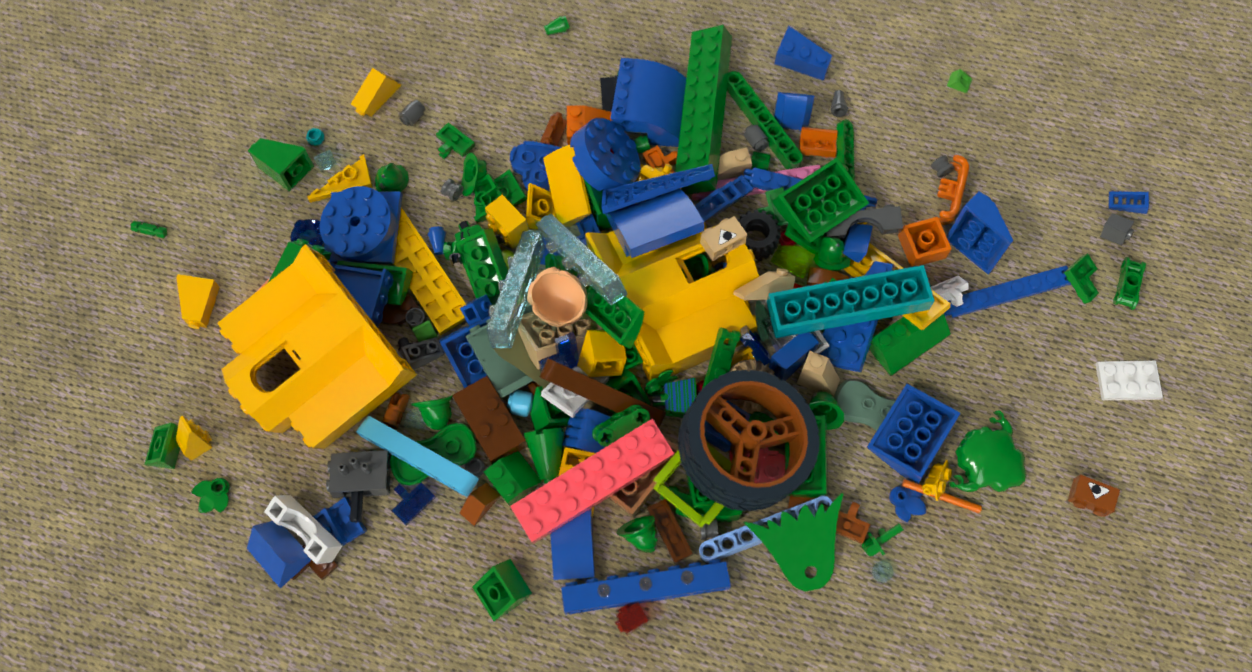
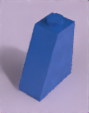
[768,332,819,381]

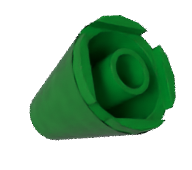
[524,428,564,484]

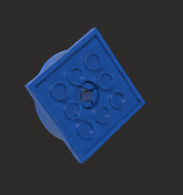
[320,186,403,264]

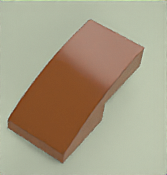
[807,267,849,286]

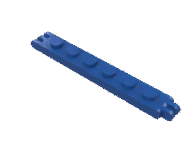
[743,168,878,211]
[944,265,1071,318]

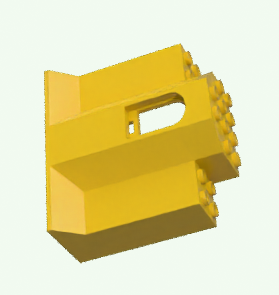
[585,204,759,381]
[217,244,417,449]

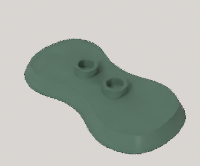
[834,379,896,431]

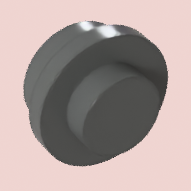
[465,458,485,477]

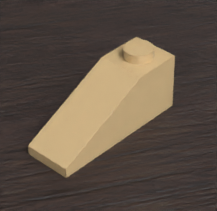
[717,148,752,181]
[733,269,795,300]

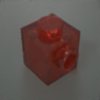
[615,602,649,636]

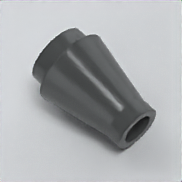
[830,90,848,117]

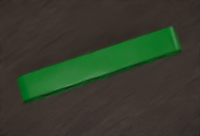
[727,71,803,170]

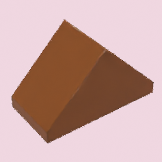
[459,483,501,526]

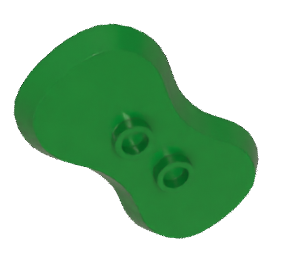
[390,423,476,486]

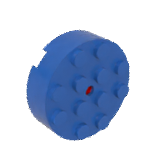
[570,118,641,191]

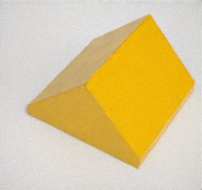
[526,183,557,229]

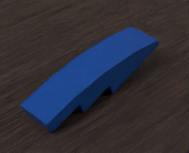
[694,175,754,222]

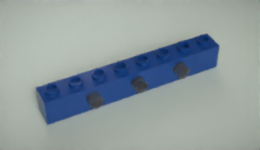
[561,559,731,615]

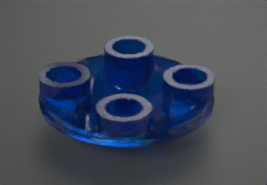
[290,219,324,246]

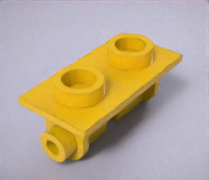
[922,460,952,501]

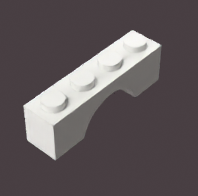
[264,495,342,564]

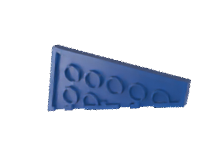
[601,164,715,214]
[816,261,895,372]

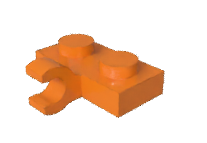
[642,145,677,173]

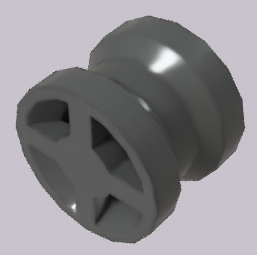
[931,155,954,178]
[441,179,464,202]
[700,519,718,540]

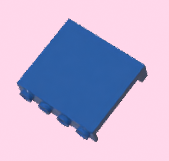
[327,260,393,328]

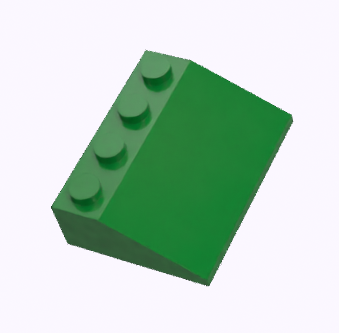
[772,157,869,243]

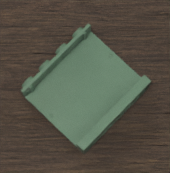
[466,299,570,398]

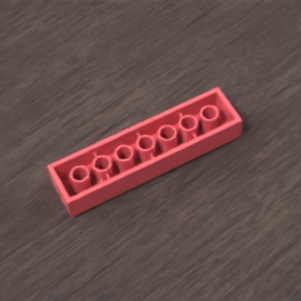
[510,419,674,543]

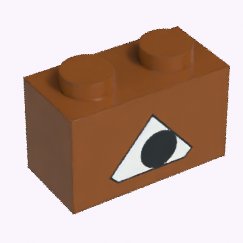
[1067,474,1120,517]

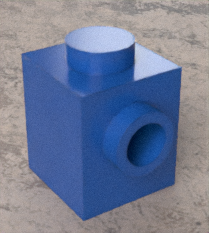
[460,294,495,325]

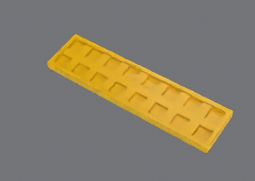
[394,207,466,336]

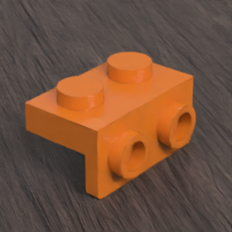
[799,127,838,158]

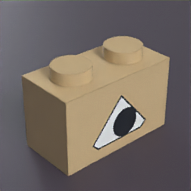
[700,216,747,261]

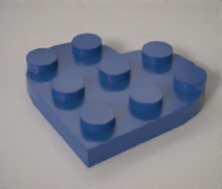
[510,141,562,192]

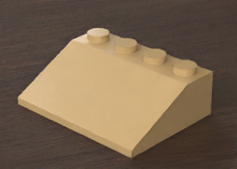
[514,312,604,370]

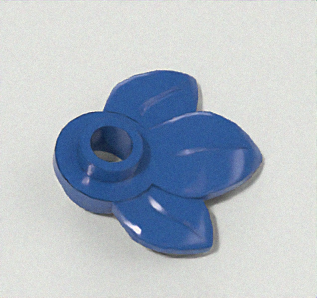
[889,487,926,523]

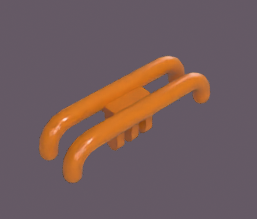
[937,155,969,225]

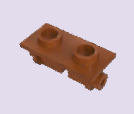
[540,112,567,146]

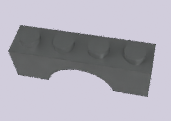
[825,204,903,239]

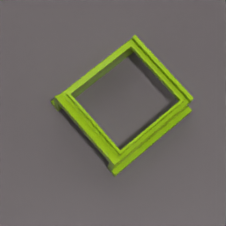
[653,442,746,528]

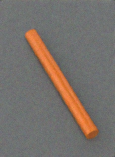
[902,479,982,513]

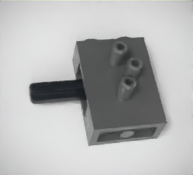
[326,450,391,523]

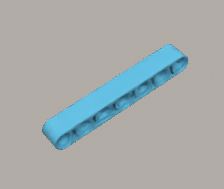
[356,415,479,497]

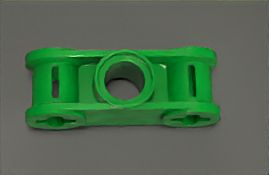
[1113,257,1146,310]
[592,404,650,447]

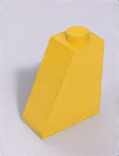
[351,68,401,117]
[176,274,220,329]

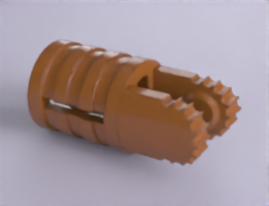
[381,392,410,429]

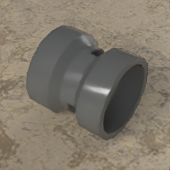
[406,308,427,331]

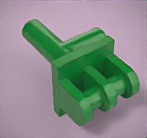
[861,523,904,556]

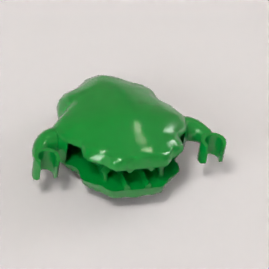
[949,411,1027,492]

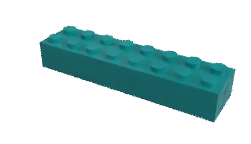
[767,265,935,338]

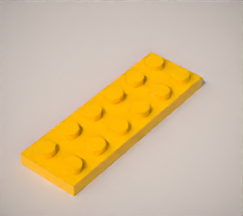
[844,243,950,330]

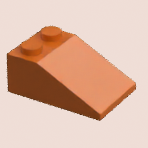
[567,105,612,145]

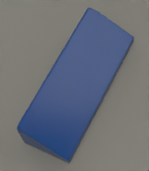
[843,224,873,263]

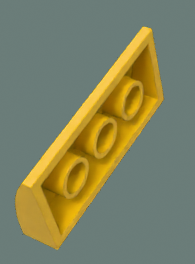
[543,145,592,227]

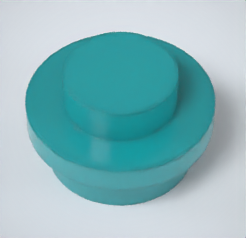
[306,128,325,146]

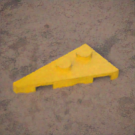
[307,154,372,203]

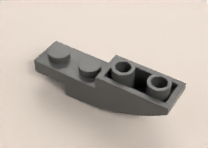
[397,337,444,370]

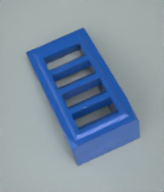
[1108,191,1149,214]

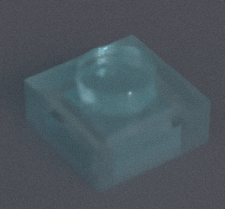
[314,150,337,171]

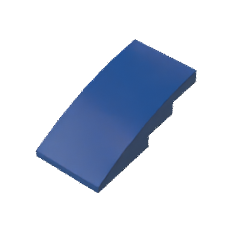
[550,509,595,580]

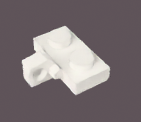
[931,275,969,307]

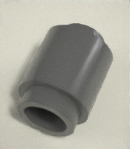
[399,100,425,126]
[744,125,769,152]

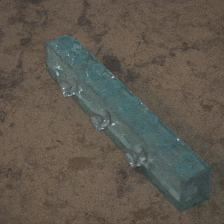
[536,214,628,305]
[486,230,545,348]

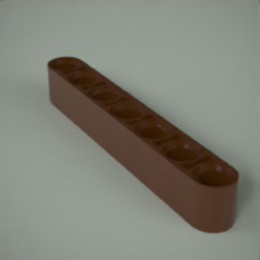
[539,358,666,428]

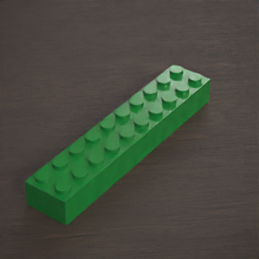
[675,25,732,195]

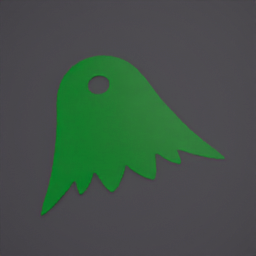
[743,493,844,591]

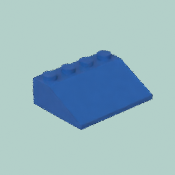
[946,191,1014,275]
[438,305,510,388]
[867,383,960,483]

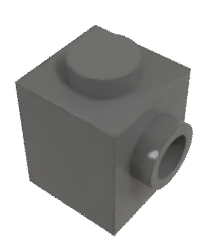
[1100,213,1134,246]

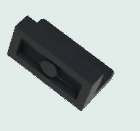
[600,75,618,112]

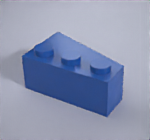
[775,25,832,81]

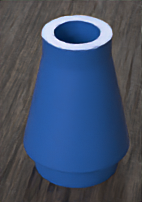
[428,226,446,255]

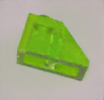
[770,246,815,279]

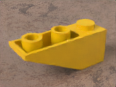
[176,415,213,461]

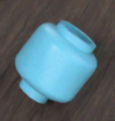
[507,389,534,417]

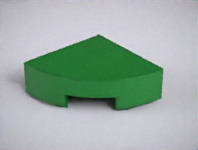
[443,241,452,260]

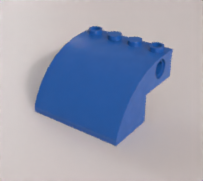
[610,58,686,147]

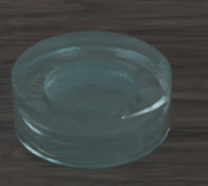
[872,561,893,583]

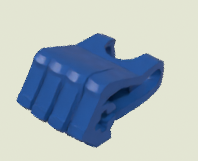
[563,408,610,453]

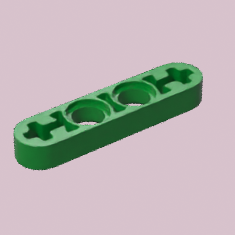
[836,119,855,180]

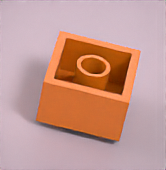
[898,216,952,267]

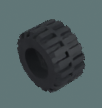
[737,210,781,261]

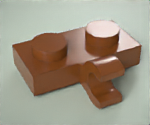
[836,501,870,544]

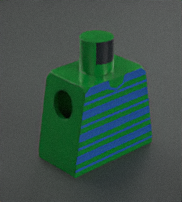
[653,378,697,418]

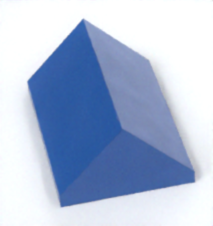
[247,521,312,588]

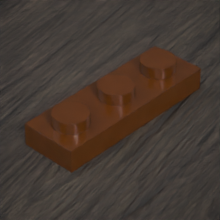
[647,499,693,564]

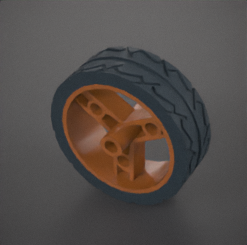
[678,370,819,511]

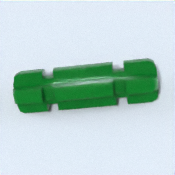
[130,221,168,238]

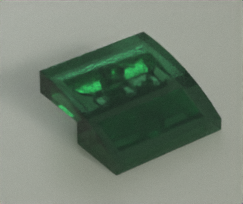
[755,300,775,348]

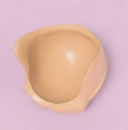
[527,267,588,327]

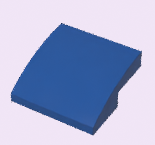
[313,497,367,546]

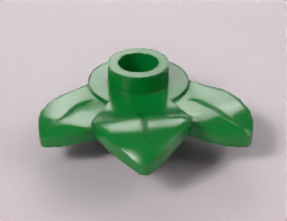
[644,369,678,396]
[191,478,230,513]

